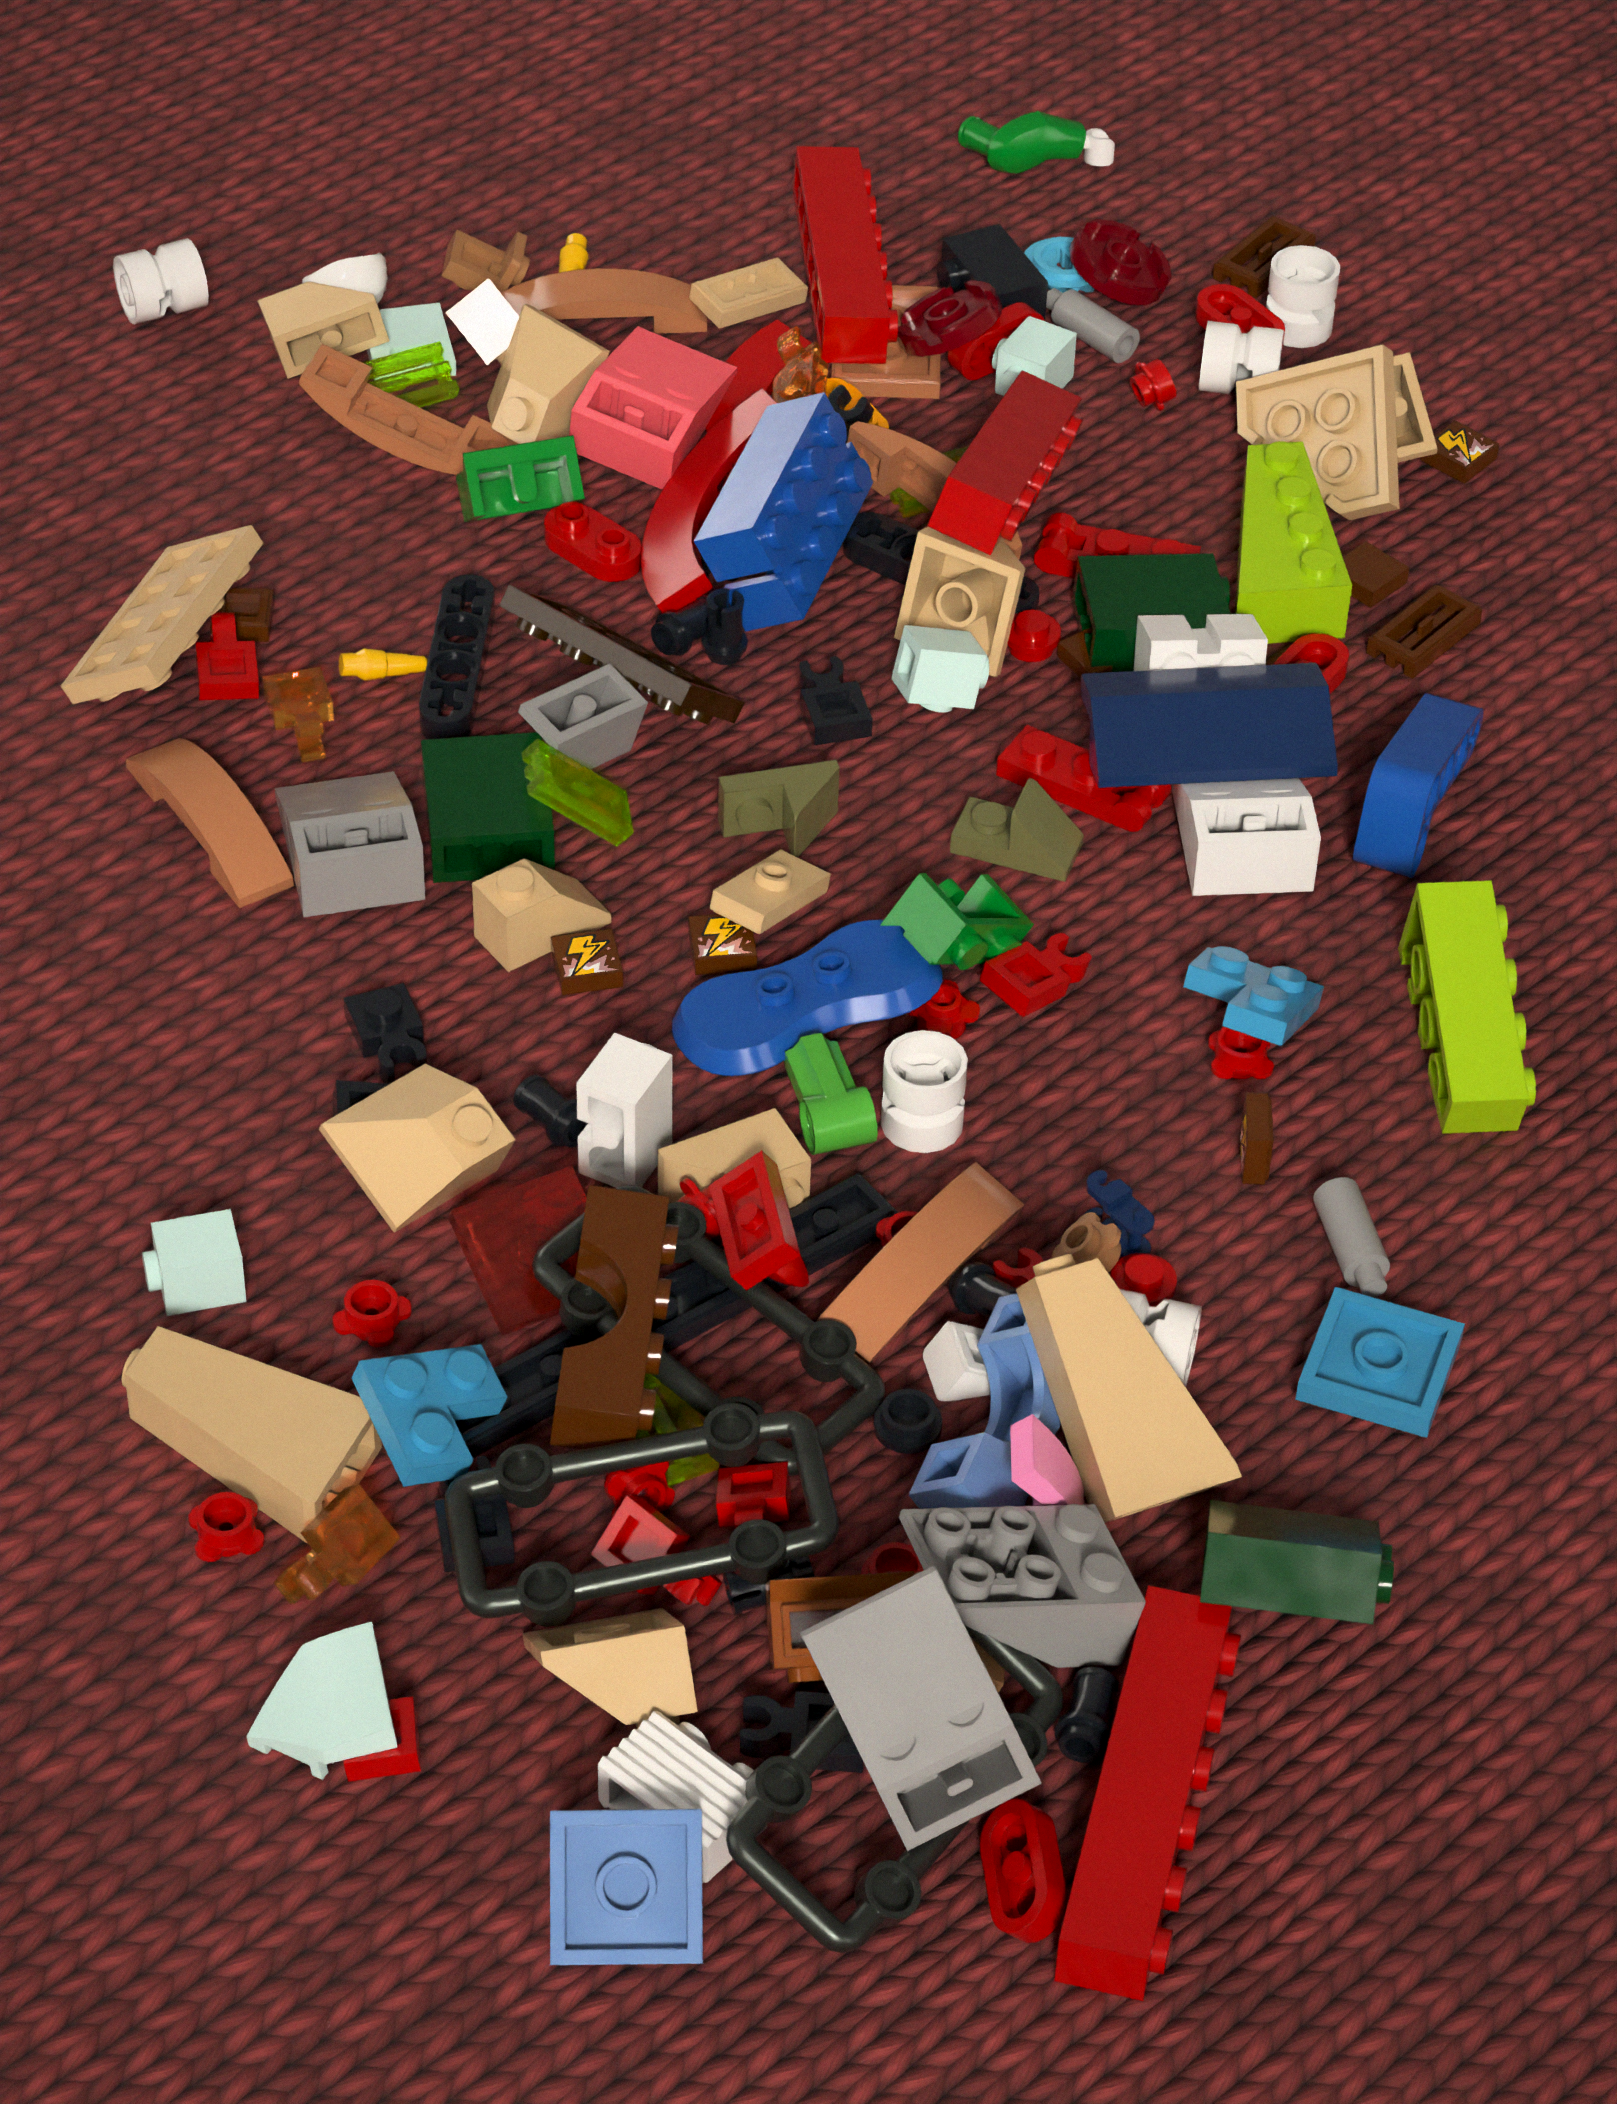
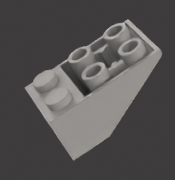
[275,771,426,918]
[899,1504,1146,1668]
[800,1566,1042,1851]

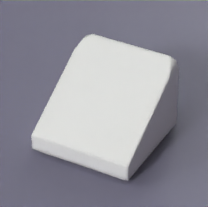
[923,1321,991,1401]

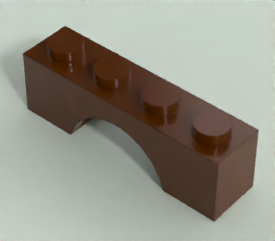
[550,1185,679,1450]

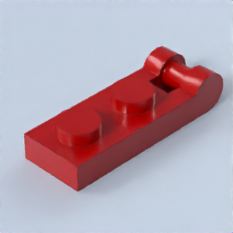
[1034,513,1201,578]
[996,725,1172,832]

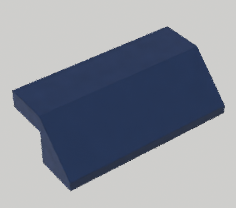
[1081,663,1338,788]

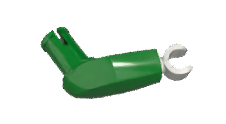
[958,111,1115,174]

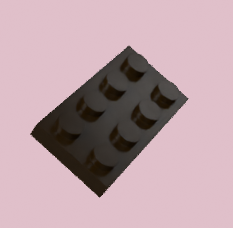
[499,585,745,725]

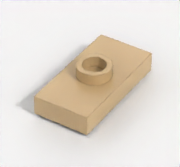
[689,257,808,329]
[710,849,831,934]

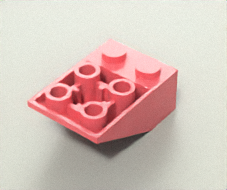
[569,326,737,490]

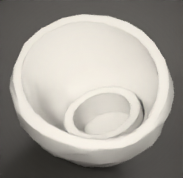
[302,253,388,304]

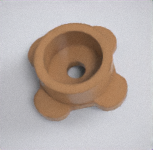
[1052,1212,1121,1273]

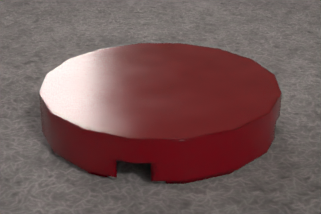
[1069,219,1172,306]
[897,280,1002,357]

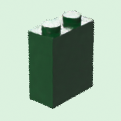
[1072,553,1237,672]
[421,732,555,883]
[1200,1500,1394,1625]

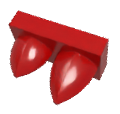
[709,1150,809,1290]

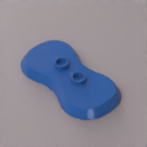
[672,919,943,1076]

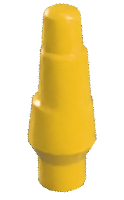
[559,233,589,273]
[339,648,428,681]

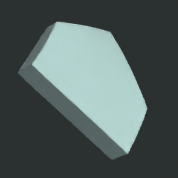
[246,1622,398,1780]

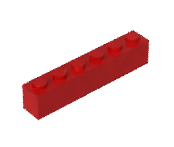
[793,146,898,364]
[927,370,1083,556]
[1054,1585,1241,2001]

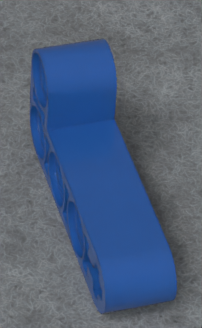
[1353,693,1484,878]

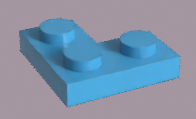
[1183,946,1324,1046]
[351,1344,507,1487]

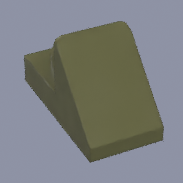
[718,760,839,857]
[950,778,1084,882]

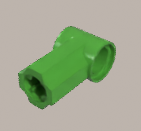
[785,1033,878,1155]

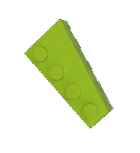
[1235,441,1352,644]
[1398,880,1536,1134]

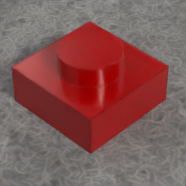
[343,1696,421,1782]

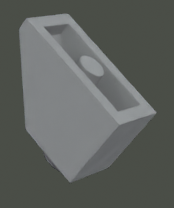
[518,663,648,771]

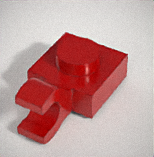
[195,612,259,701]
[716,1462,791,1529]
[591,1495,722,1606]

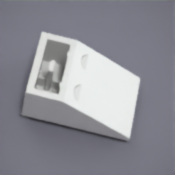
[1172,778,1321,896]

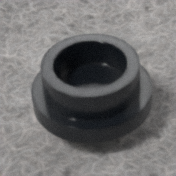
[874,1389,942,1454]

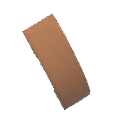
[501,268,707,334]
[299,344,517,475]
[847,421,1022,559]
[126,738,294,909]
[816,1162,1024,1365]

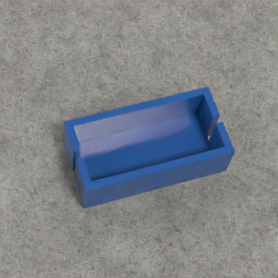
[694,392,873,632]

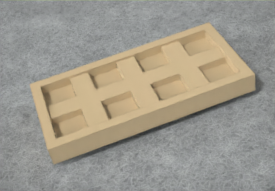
[61,525,263,704]

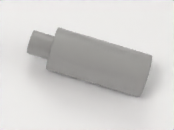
[1046,288,1140,363]
[1313,1177,1390,1298]

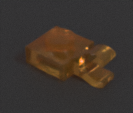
[772,326,829,403]
[262,667,334,762]
[274,1484,401,1605]

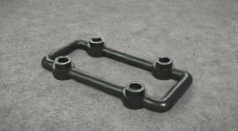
[532,1185,885,1476]
[444,1403,839,1627]
[726,1625,1063,1953]

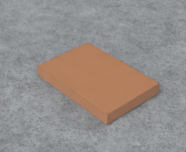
[831,285,941,399]

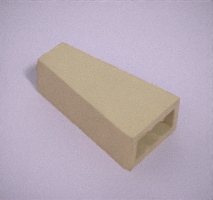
[1016,1254,1242,1523]
[122,1326,382,1547]

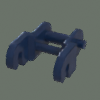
[1084,1170,1155,1257]

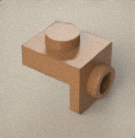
[441,230,530,293]

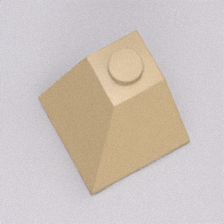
[487,304,610,444]
[894,527,1025,677]
[319,1064,516,1233]
[522,1608,698,1729]

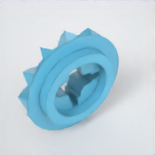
[1024,237,1094,293]

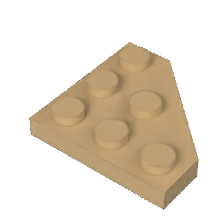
[1236,344,1400,520]

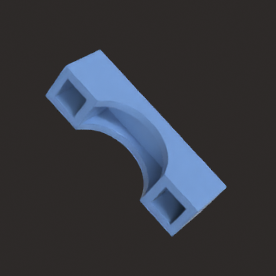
[909,1293,1061,1509]

